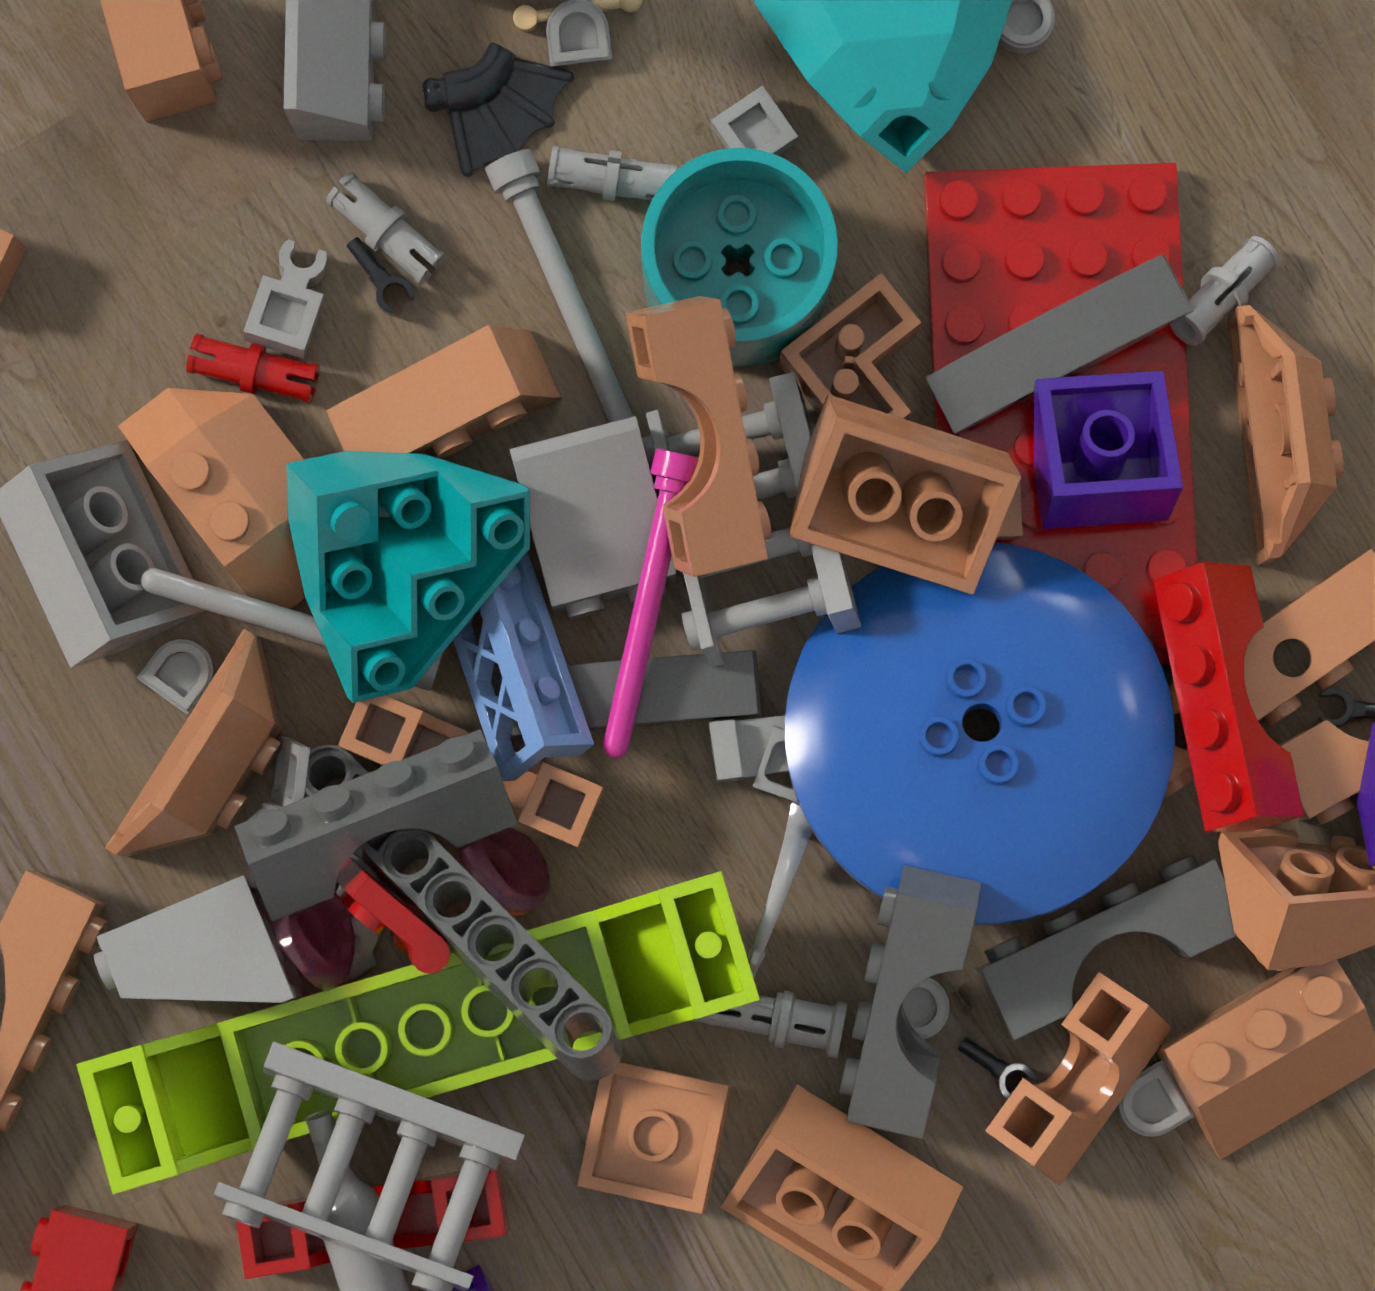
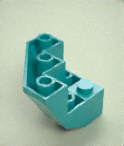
[754,0,1012,174]
[286,451,530,703]

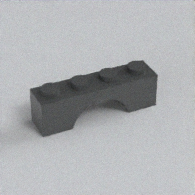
[234,729,518,922]
[975,854,1237,1040]
[839,865,981,1139]

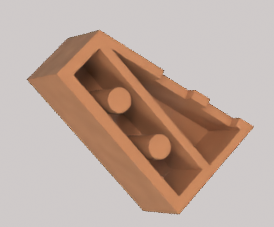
[326,325,562,458]

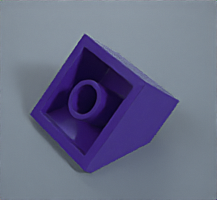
[1034,371,1183,529]

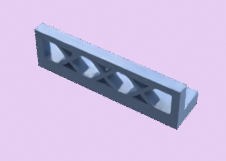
[453,552,594,781]

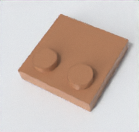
[577,1061,732,1214]

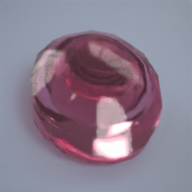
[459,827,550,918]
[272,892,355,991]

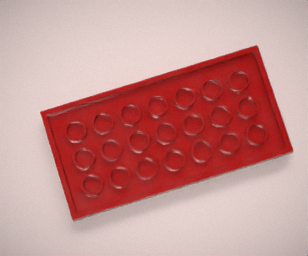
[923,163,1197,667]

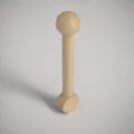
[513,0,642,32]

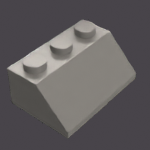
[283,0,386,141]
[0,440,206,668]

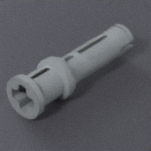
[691,990,848,1059]

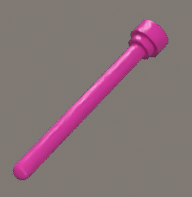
[603,449,698,759]

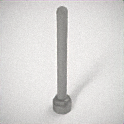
[485,149,634,423]
[141,568,442,691]

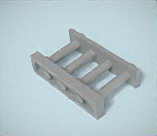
[642,372,862,667]
[213,1041,525,1291]

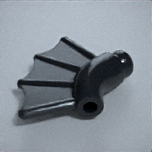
[422,42,574,177]

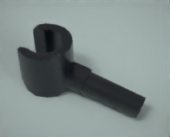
[347,237,414,316]
[1317,688,1375,727]
[958,1037,1046,1099]

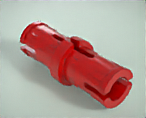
[186,333,320,404]

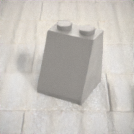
[509,416,676,619]
[94,875,308,1003]

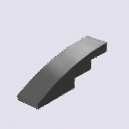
[925,254,1194,434]
[491,650,762,737]

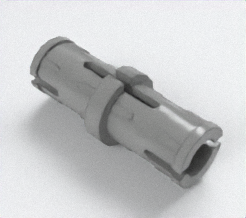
[547,146,677,202]
[326,172,446,285]
[1170,236,1280,346]

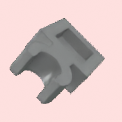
[243,239,327,359]

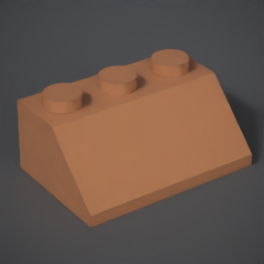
[789,394,1021,595]
[1156,960,1375,1160]
[720,1084,963,1291]

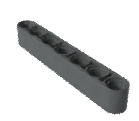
[305,744,623,1081]

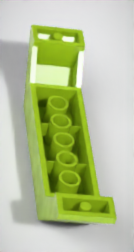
[76,871,760,1194]

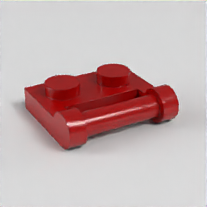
[336,857,450,974]

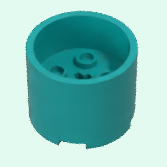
[641,148,838,367]

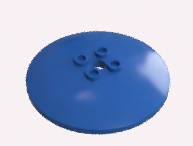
[785,543,1175,925]

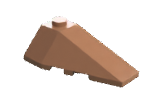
[1218,828,1375,971]

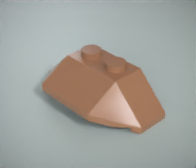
[1227,305,1344,566]
[118,388,306,610]
[105,629,282,857]

